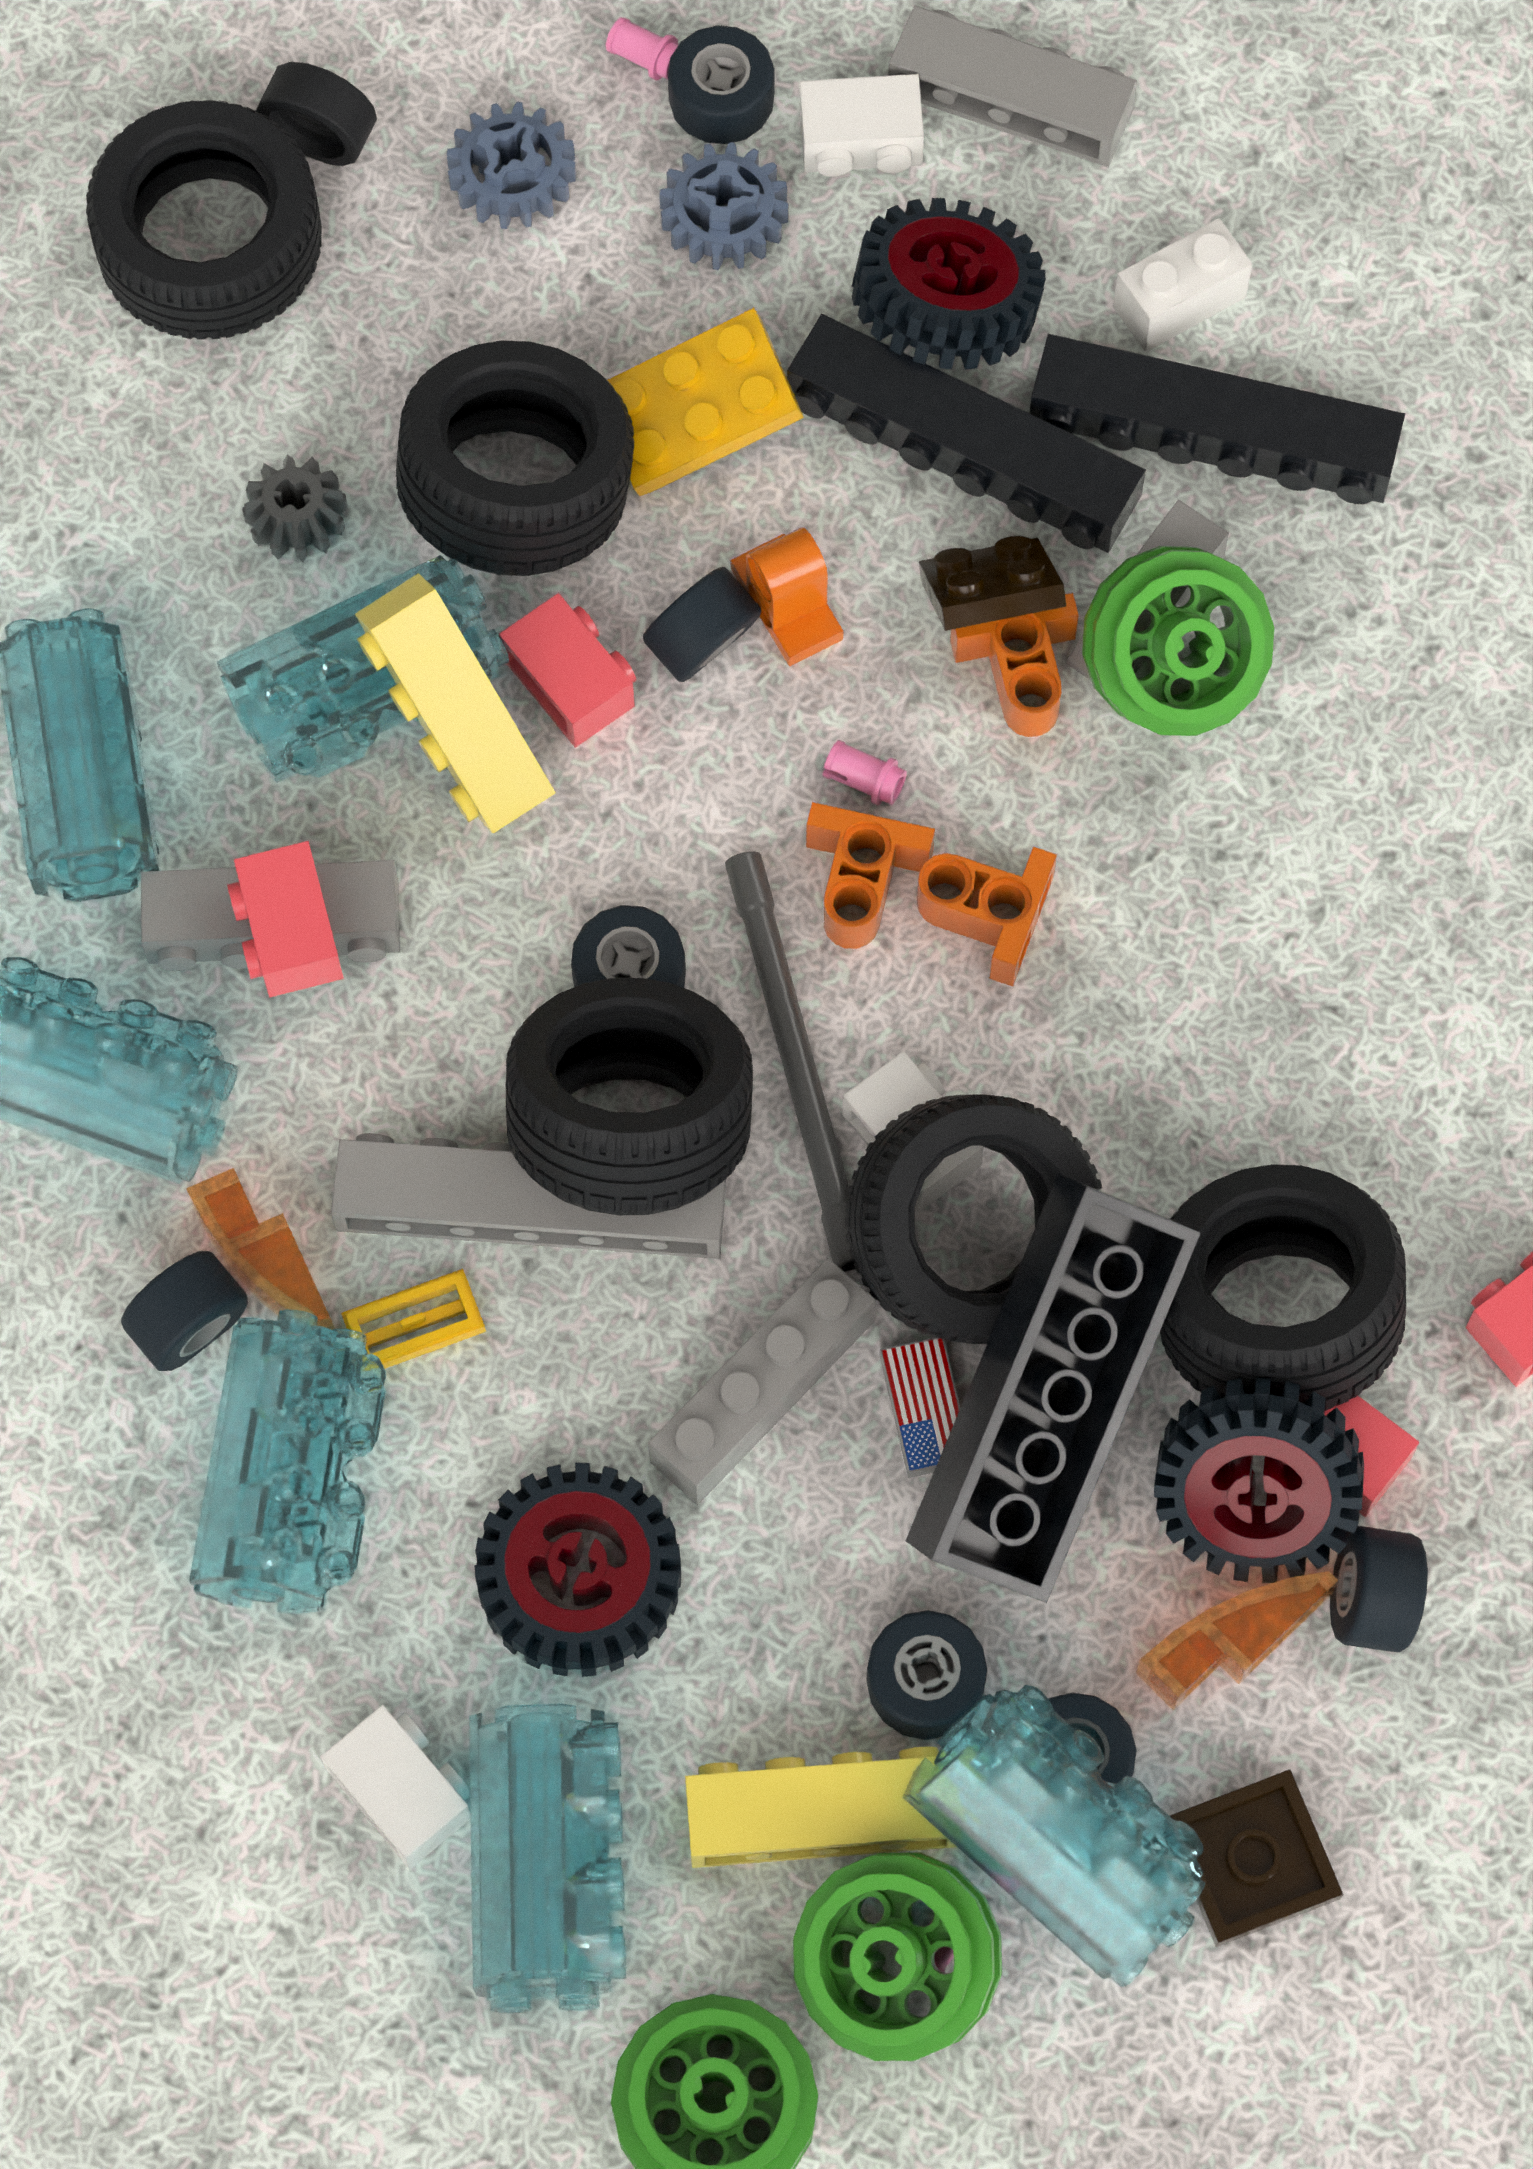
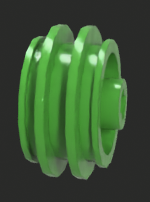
[1082,546,1274,736]
[793,1852,1002,2061]
[611,1994,818,2169]

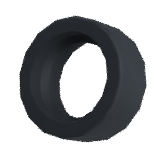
[256,62,377,166]

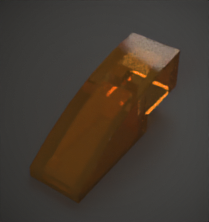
[186,1168,339,1349]
[1136,1571,1338,1711]

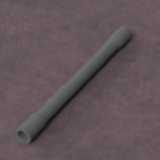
[725,851,856,1272]

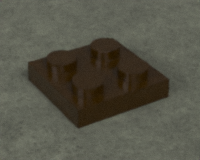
[919,536,1066,631]
[1164,1769,1343,1947]

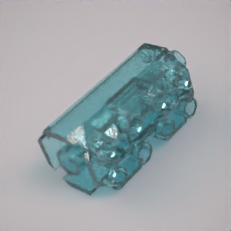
[217,555,509,783]
[0,608,160,902]
[0,957,238,1184]
[189,1309,386,1614]
[903,1685,1205,1987]
[469,1704,627,2013]

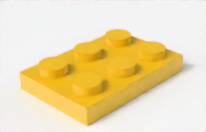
[607,308,804,496]

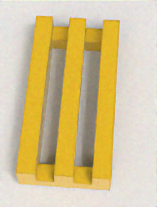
[341,1269,486,1376]

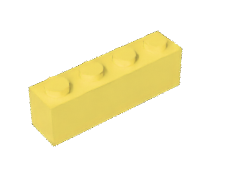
[355,573,556,833]
[685,1747,962,1868]

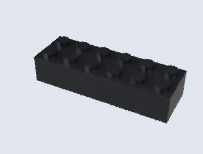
[905,1174,1201,1603]

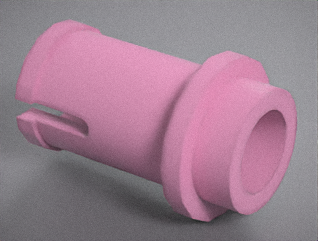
[606,17,678,81]
[823,740,907,806]

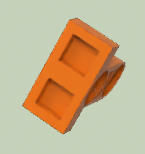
[730,527,844,667]
[950,593,1079,737]
[806,802,935,949]
[917,847,1057,986]

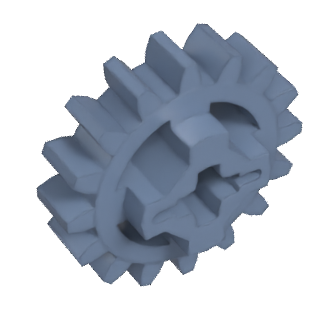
[447,102,576,229]
[659,142,789,270]

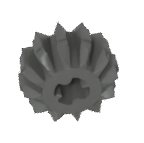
[242,454,348,562]

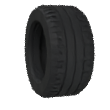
[86,100,322,340]
[396,340,634,576]
[505,978,753,1216]
[845,1094,1102,1344]
[1160,1164,1406,1411]

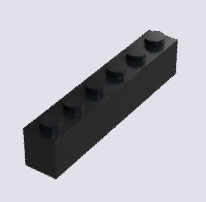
[787,313,1146,553]
[1030,334,1405,504]

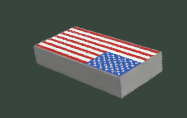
[879,1337,960,1478]

